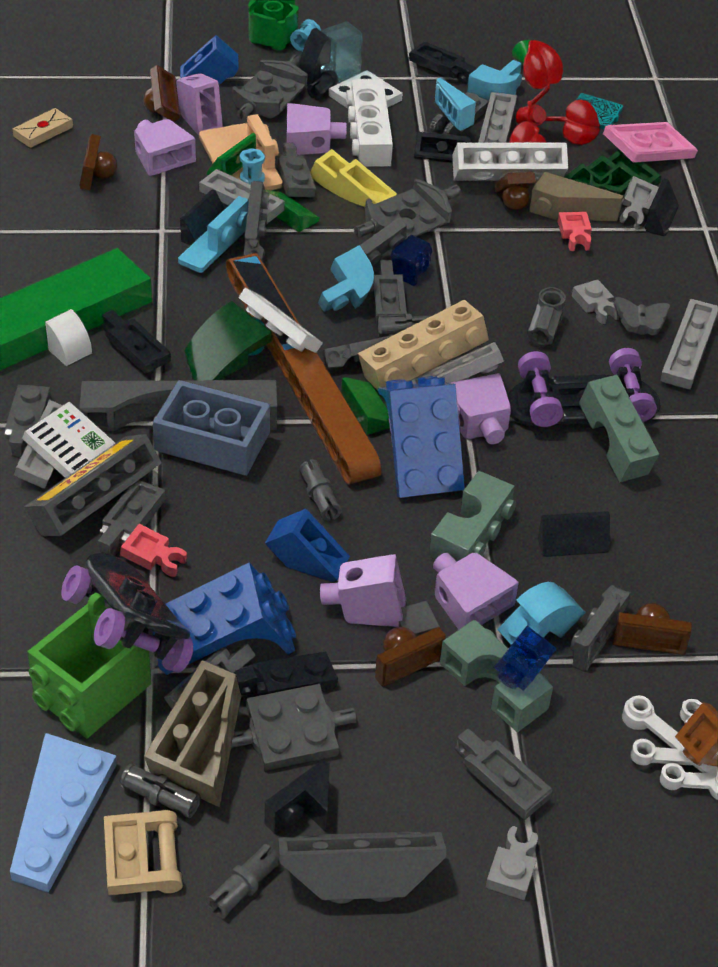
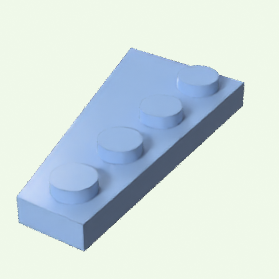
[10,733,117,893]

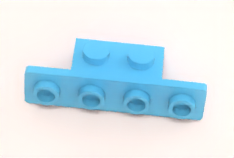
[178,196,249,273]

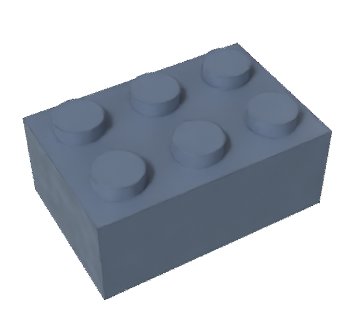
[153,380,270,476]

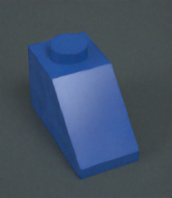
[180,35,239,84]
[265,509,350,582]

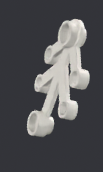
[622,695,718,800]

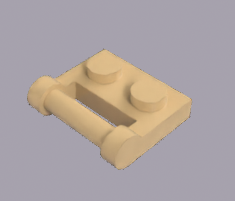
[104,810,183,896]

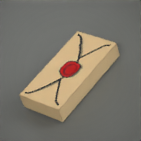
[12,108,73,148]

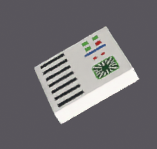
[22,402,115,478]

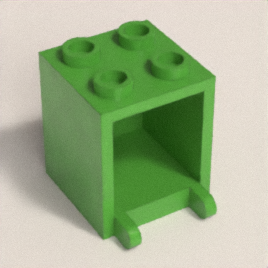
[27,593,152,739]

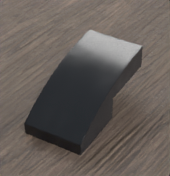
[299,28,331,87]

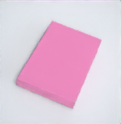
[603,122,698,163]

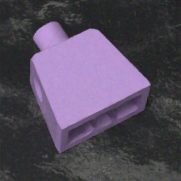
[176,74,223,135]
[287,103,346,155]
[134,119,196,176]
[451,373,511,444]
[433,553,519,630]
[320,554,406,627]

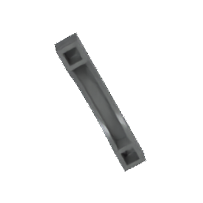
[80,380,277,431]

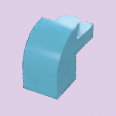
[467,60,522,101]
[318,245,374,313]
[497,582,586,657]

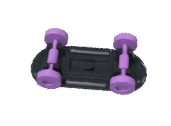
[507,348,661,427]
[61,553,193,673]

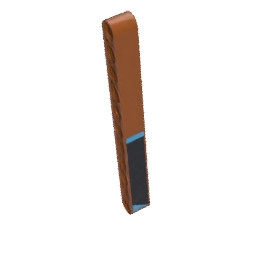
[226,253,381,485]

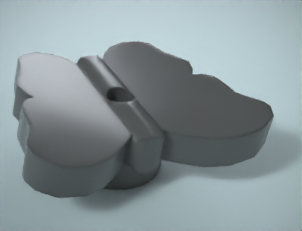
[614,297,670,335]

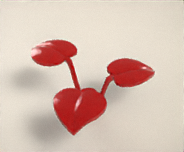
[509,40,600,145]

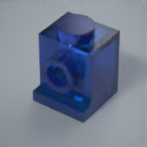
[391,235,433,286]
[494,625,557,691]

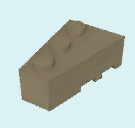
[144,660,241,807]

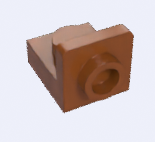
[675,702,718,767]

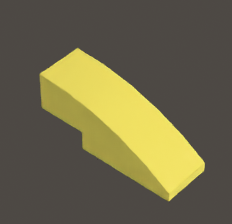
[310,149,397,207]

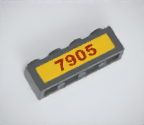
[24,434,162,536]

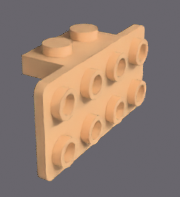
[199,114,283,191]

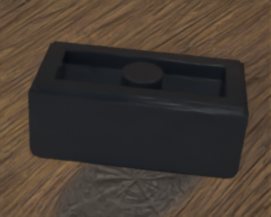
[414,131,470,162]
[645,178,679,236]
[180,189,225,245]
[538,511,610,557]

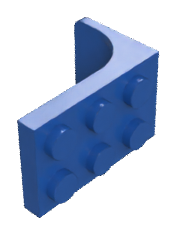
[378,376,465,498]
[152,562,296,675]

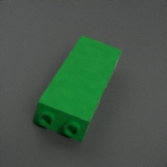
[0,248,152,370]

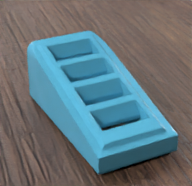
[435,78,476,131]

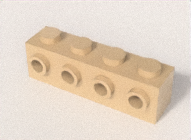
[358,300,489,390]

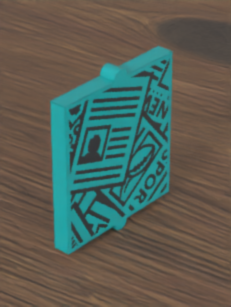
[576,93,623,130]

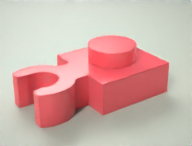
[557,212,592,251]
[120,524,187,577]

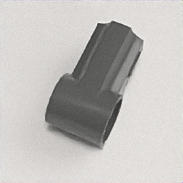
[527,287,566,348]

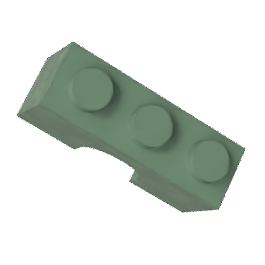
[579,375,659,482]
[429,470,516,561]
[440,620,553,732]

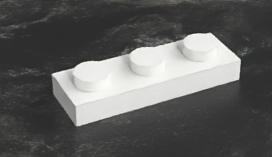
[239,287,323,353]

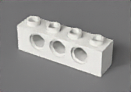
[346,79,393,167]
[452,143,568,181]

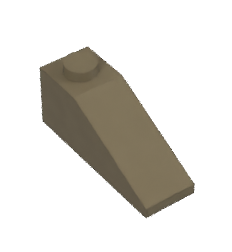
[529,172,623,221]

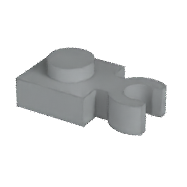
[620,176,659,229]
[572,280,619,324]
[486,826,538,900]

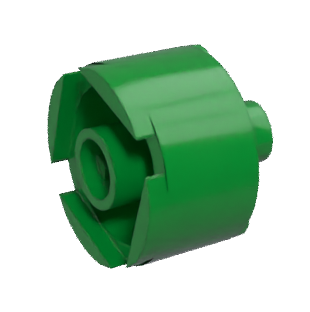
[248,0,299,50]

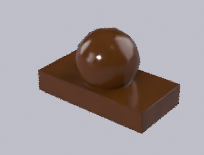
[143,65,180,122]
[79,134,117,191]
[495,172,536,210]
[613,603,692,655]
[375,627,446,687]

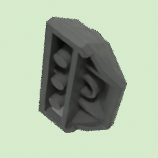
[278,832,446,903]

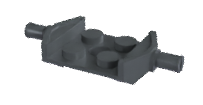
[232,54,307,120]
[354,179,461,241]

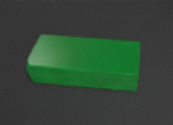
[206,133,256,176]
[265,190,320,232]
[341,377,390,435]

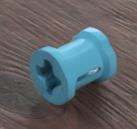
[290,19,321,52]
[240,149,265,185]

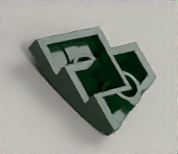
[564,150,661,196]
[184,301,272,380]

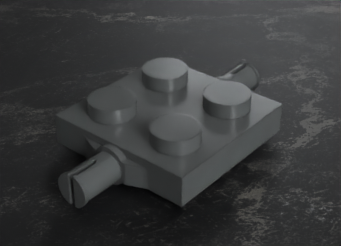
[231,684,356,771]

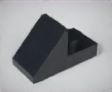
[264,758,330,834]

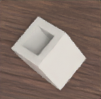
[45,309,92,366]

